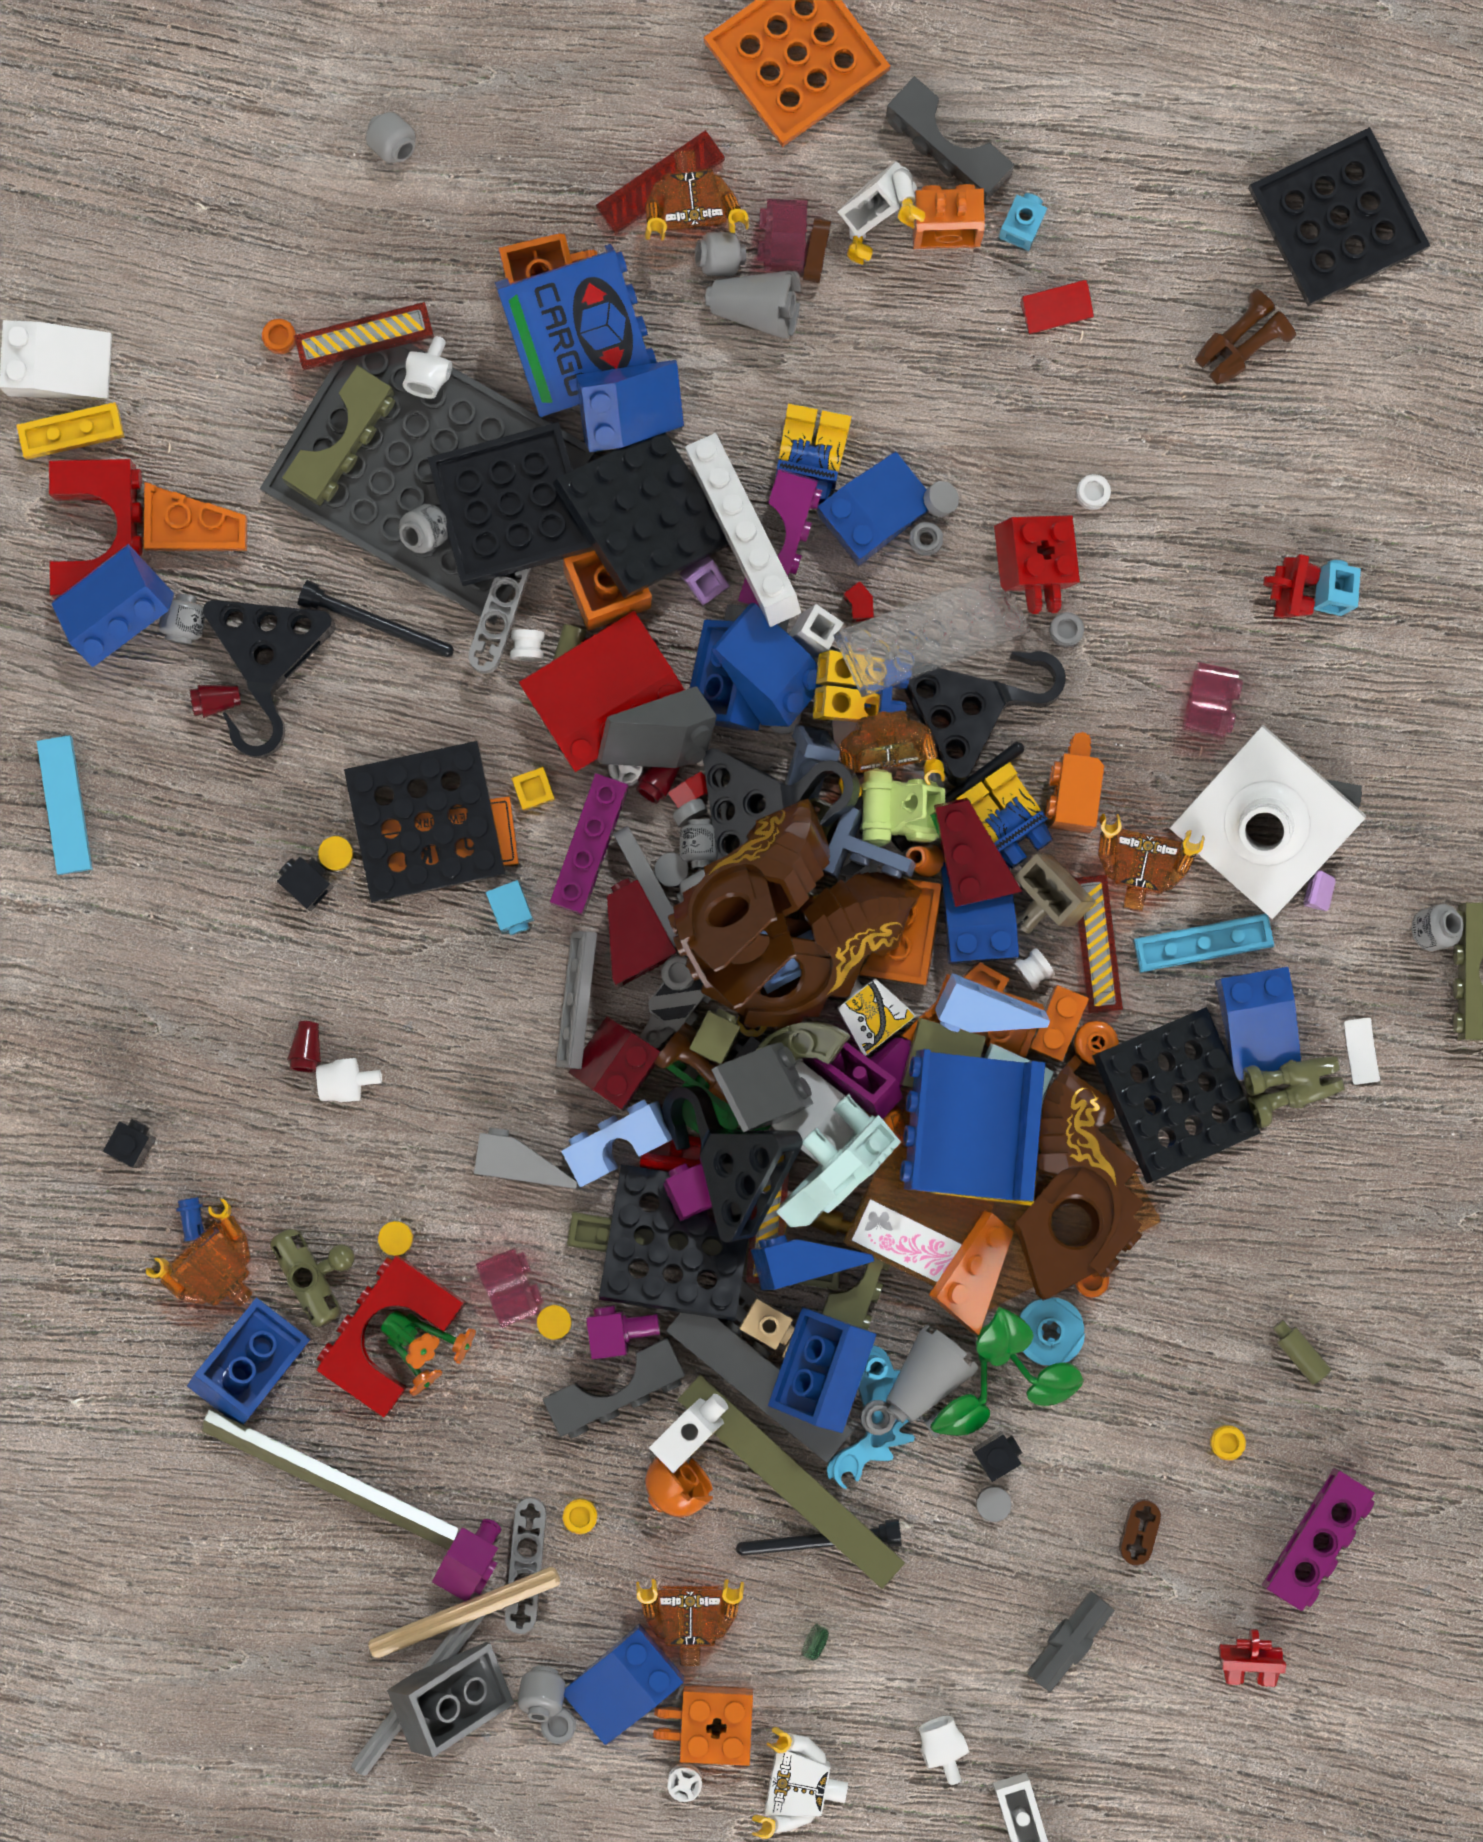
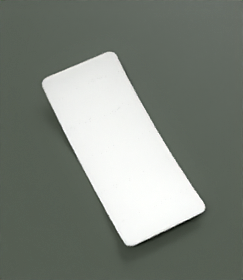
[1344,1017,1380,1085]

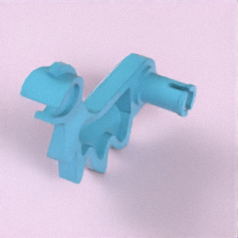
[826,1345,915,1489]

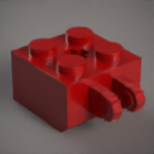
[994,515,1080,614]

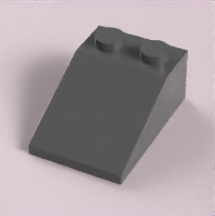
[597,686,717,768]
[711,1043,814,1133]
[387,1642,514,1758]

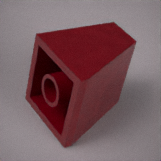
[607,878,678,988]
[568,1016,661,1111]

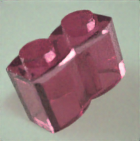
[757,199,808,273]
[1182,662,1243,739]
[476,1247,544,1328]

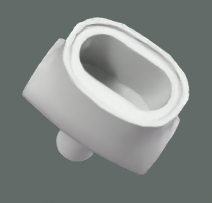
[403,336,452,399]
[316,1058,382,1103]
[919,1716,969,1785]

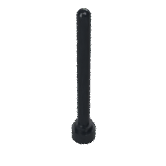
[297,580,454,657]
[891,742,1024,852]
[736,1519,902,1556]

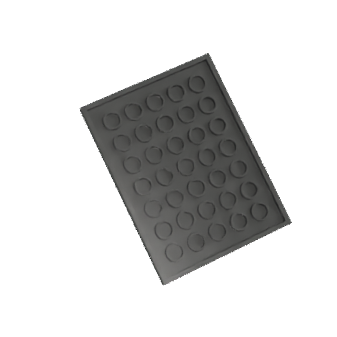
[260,316,596,625]

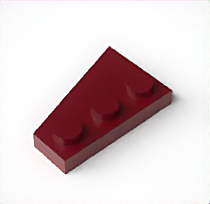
[934,798,1022,907]

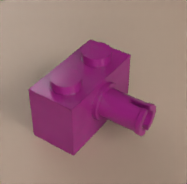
[586,1305,660,1360]
[432,1519,502,1601]

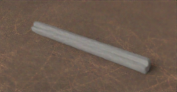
[351,1615,486,1776]

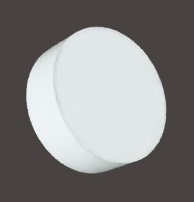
[1076,474,1111,510]

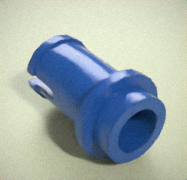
[176,1197,206,1242]

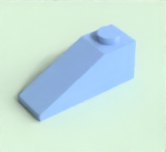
[935,973,1050,1033]

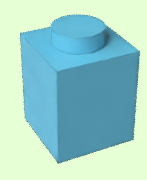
[486,880,534,936]

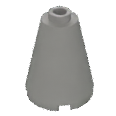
[705,270,801,339]
[886,1325,979,1423]

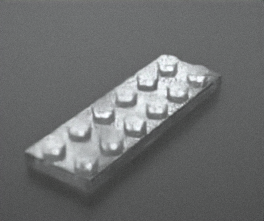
[833,571,1031,698]

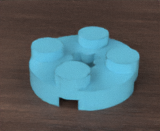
[1019,1297,1085,1366]

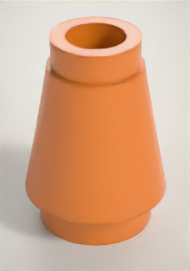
[906,843,944,877]

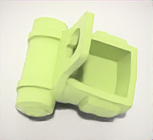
[861,768,945,847]

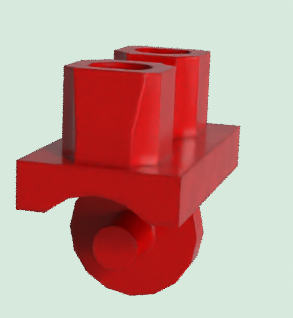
[1263,554,1321,619]
[1219,1629,1286,1687]

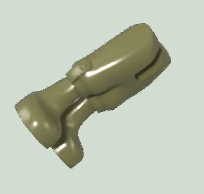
[1243,1056,1345,1128]

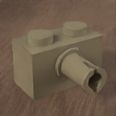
[1014,853,1096,934]

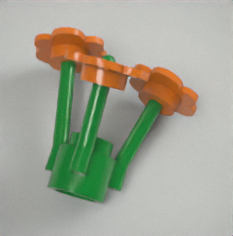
[381,1310,476,1396]

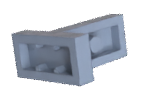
[785,724,840,809]
[822,808,916,879]

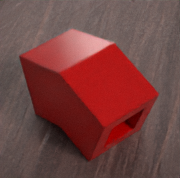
[843,581,874,622]
[668,771,708,808]

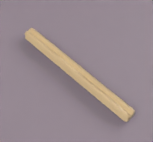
[368,1567,560,1658]

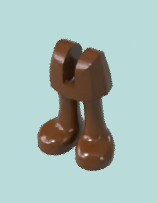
[1194,289,1297,385]
[654,1022,734,1104]

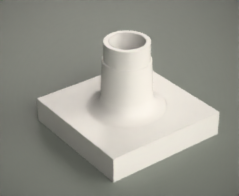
[1170,725,1366,919]

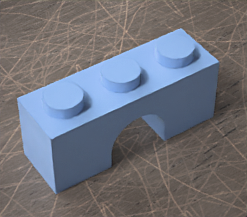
[561,1099,673,1187]

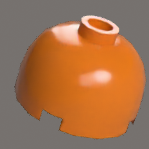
[645,1456,713,1518]

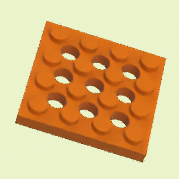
[703,0,891,147]

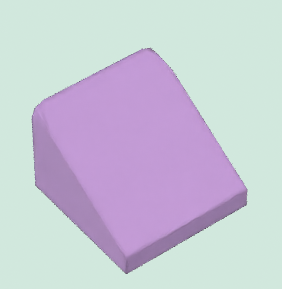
[680,556,730,606]
[1303,870,1335,911]

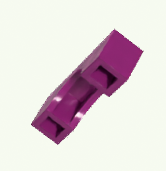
[738,468,822,607]

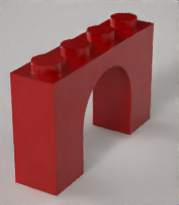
[49,459,143,599]
[316,1255,466,1417]

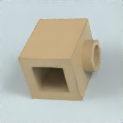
[739,1297,795,1350]

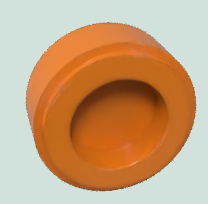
[262,319,297,354]
[1074,1275,1109,1298]

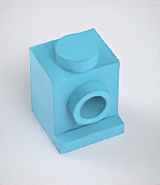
[999,193,1047,251]
[1314,560,1361,616]

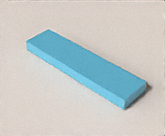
[36,735,93,875]
[1133,913,1274,973]

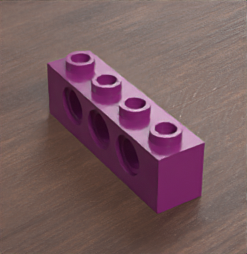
[550,773,629,916]
[1262,1468,1375,1611]

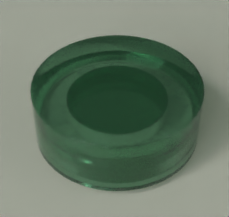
[801,1624,829,1661]

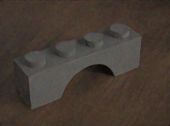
[886,76,1015,203]
[542,1337,686,1439]

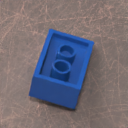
[576,360,684,452]
[817,451,929,567]
[711,603,823,727]
[941,862,1019,964]
[1215,966,1301,1080]
[751,1235,874,1290]
[187,1297,311,1425]
[564,1623,684,1745]

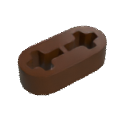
[803,218,831,283]
[1119,1499,1161,1565]

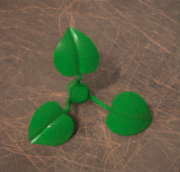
[930,1307,1084,1436]

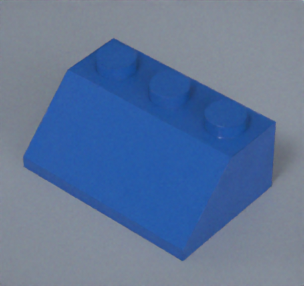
[52,544,174,667]
[690,620,760,731]
[768,1307,877,1433]

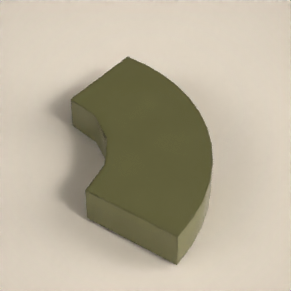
[756,1022,851,1064]

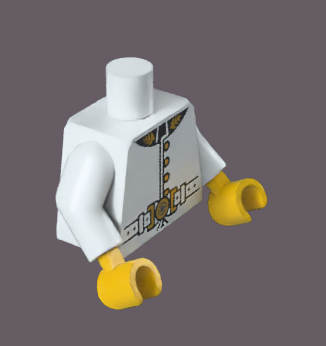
[837,162,925,265]
[752,1727,848,1839]

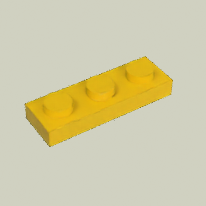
[16,402,125,460]

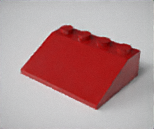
[518,610,685,772]

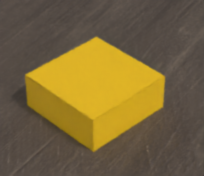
[511,767,555,811]

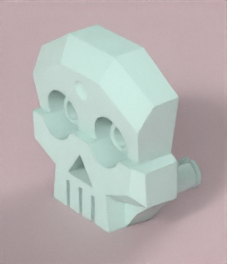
[776,1094,901,1227]

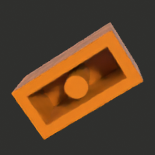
[1029,985,1089,1063]

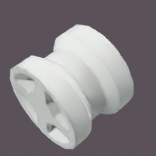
[510,629,545,662]
[608,764,643,786]
[1013,948,1055,991]
[667,1763,702,1802]

